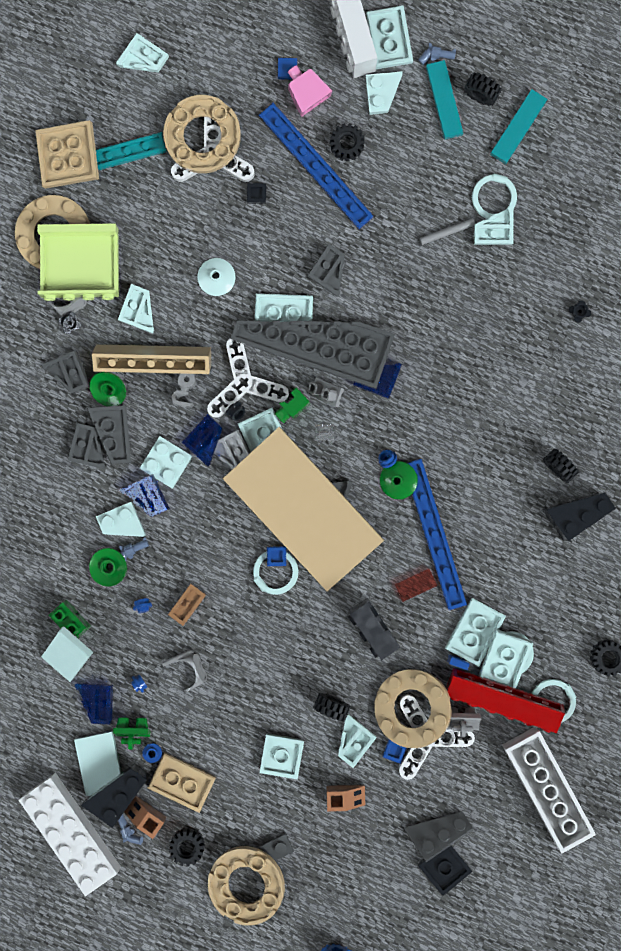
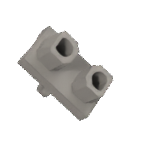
[307,377,344,407]
[447,707,481,737]

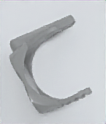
[48,297,87,317]
[162,650,207,692]

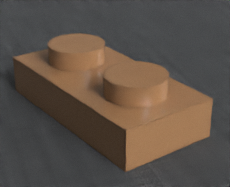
[168,583,207,626]

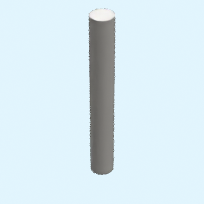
[419,218,475,245]

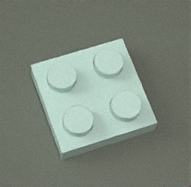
[140,436,193,489]
[260,733,304,780]

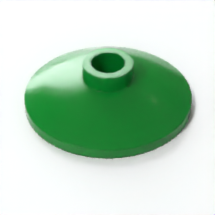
[90,372,126,407]
[380,461,418,499]
[89,548,127,587]

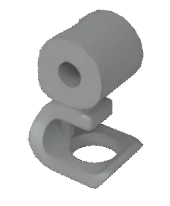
[172,373,196,408]

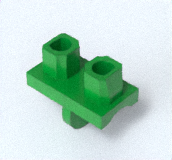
[113,718,151,750]

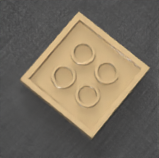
[36,120,99,189]

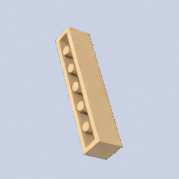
[92,345,211,374]

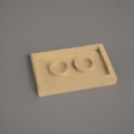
[148,752,216,813]

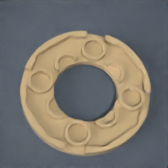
[163,95,241,173]
[15,195,91,269]
[374,669,452,748]
[208,846,285,925]

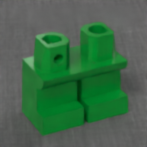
[275,388,311,423]
[48,600,91,638]

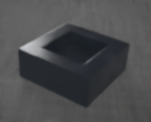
[247,183,266,204]

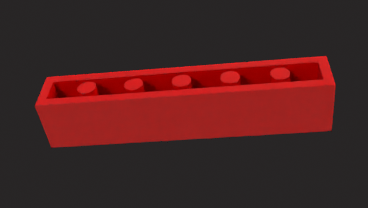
[446,668,565,733]

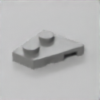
[205,430,250,469]

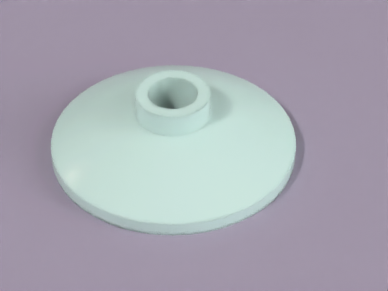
[197,258,235,296]

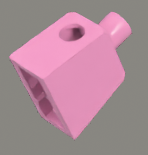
[288,65,332,117]

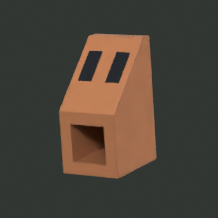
[326,785,365,812]
[124,796,166,839]

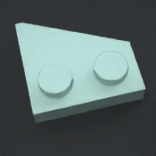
[116,33,169,73]
[366,71,402,115]
[474,207,514,245]
[118,284,154,334]
[96,502,146,537]
[338,714,377,768]

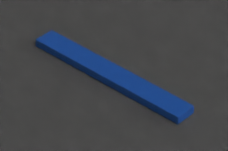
[259,103,373,230]
[408,459,467,610]

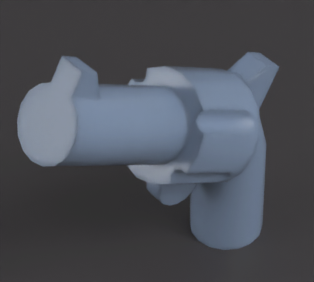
[418,43,456,65]
[119,537,149,560]
[118,814,143,845]

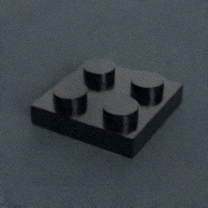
[418,845,473,896]

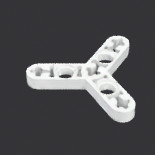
[171,117,254,182]
[207,338,289,418]
[399,694,475,780]

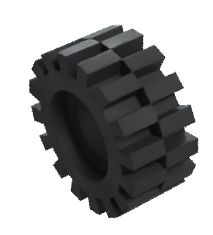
[464,72,502,106]
[330,123,365,162]
[543,448,579,484]
[590,640,621,676]
[313,693,351,722]
[169,827,205,867]

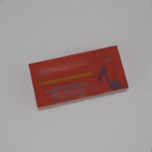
[394,568,437,602]

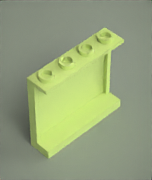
[38,224,119,301]

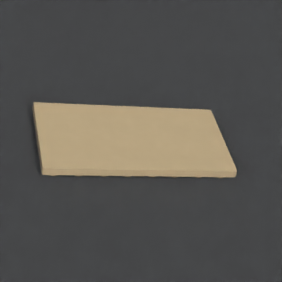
[223,426,384,591]

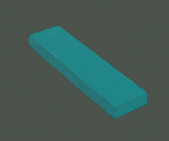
[426,60,463,140]
[490,89,548,165]
[96,132,167,171]

